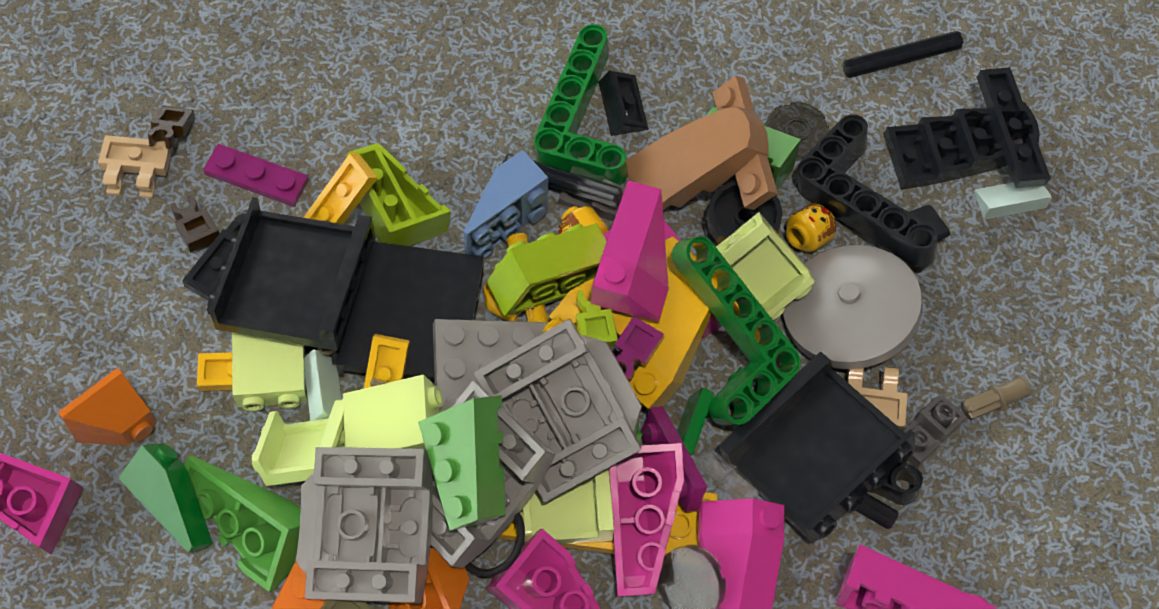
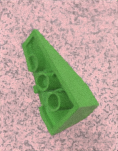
[185,456,301,592]

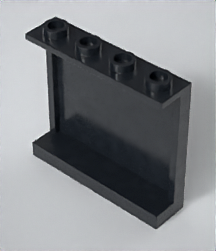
[207,197,376,351]
[332,242,485,383]
[718,352,916,544]

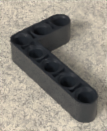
[797,114,938,268]

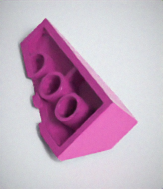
[591,180,669,322]
[609,443,684,596]
[698,498,784,609]
[485,528,601,609]

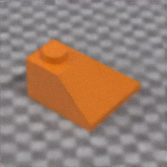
[58,368,157,445]
[387,548,469,609]

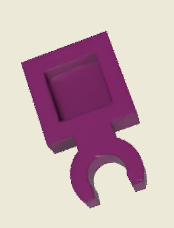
[614,316,665,382]

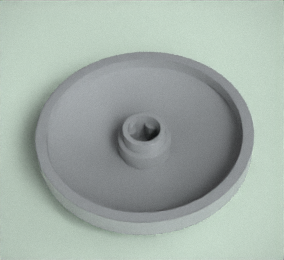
[783,245,923,369]

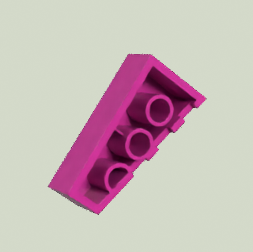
[0,453,83,555]
[836,544,996,609]

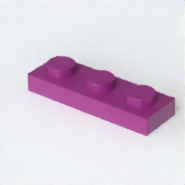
[203,143,309,207]
[642,406,708,512]

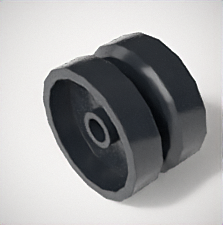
[704,180,783,246]

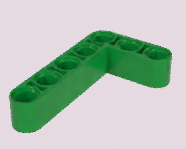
[534,24,628,185]
[671,236,801,425]

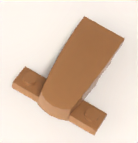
[627,75,778,210]

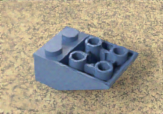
[464,150,548,259]

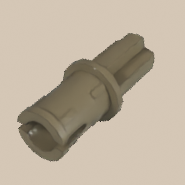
[962,375,1032,419]

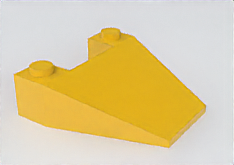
[549,236,718,409]

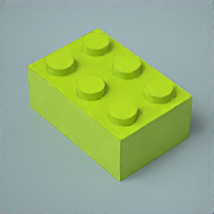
[487,223,607,317]

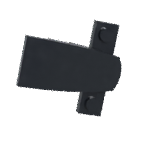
[883,67,1051,189]

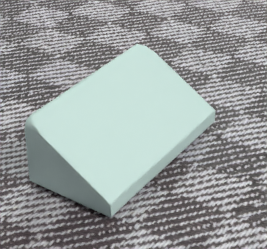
[974,182,1052,220]
[305,350,341,421]

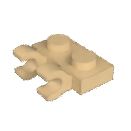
[98,135,173,198]
[846,367,907,430]

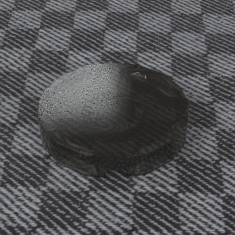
[765,101,830,161]
[658,545,727,609]

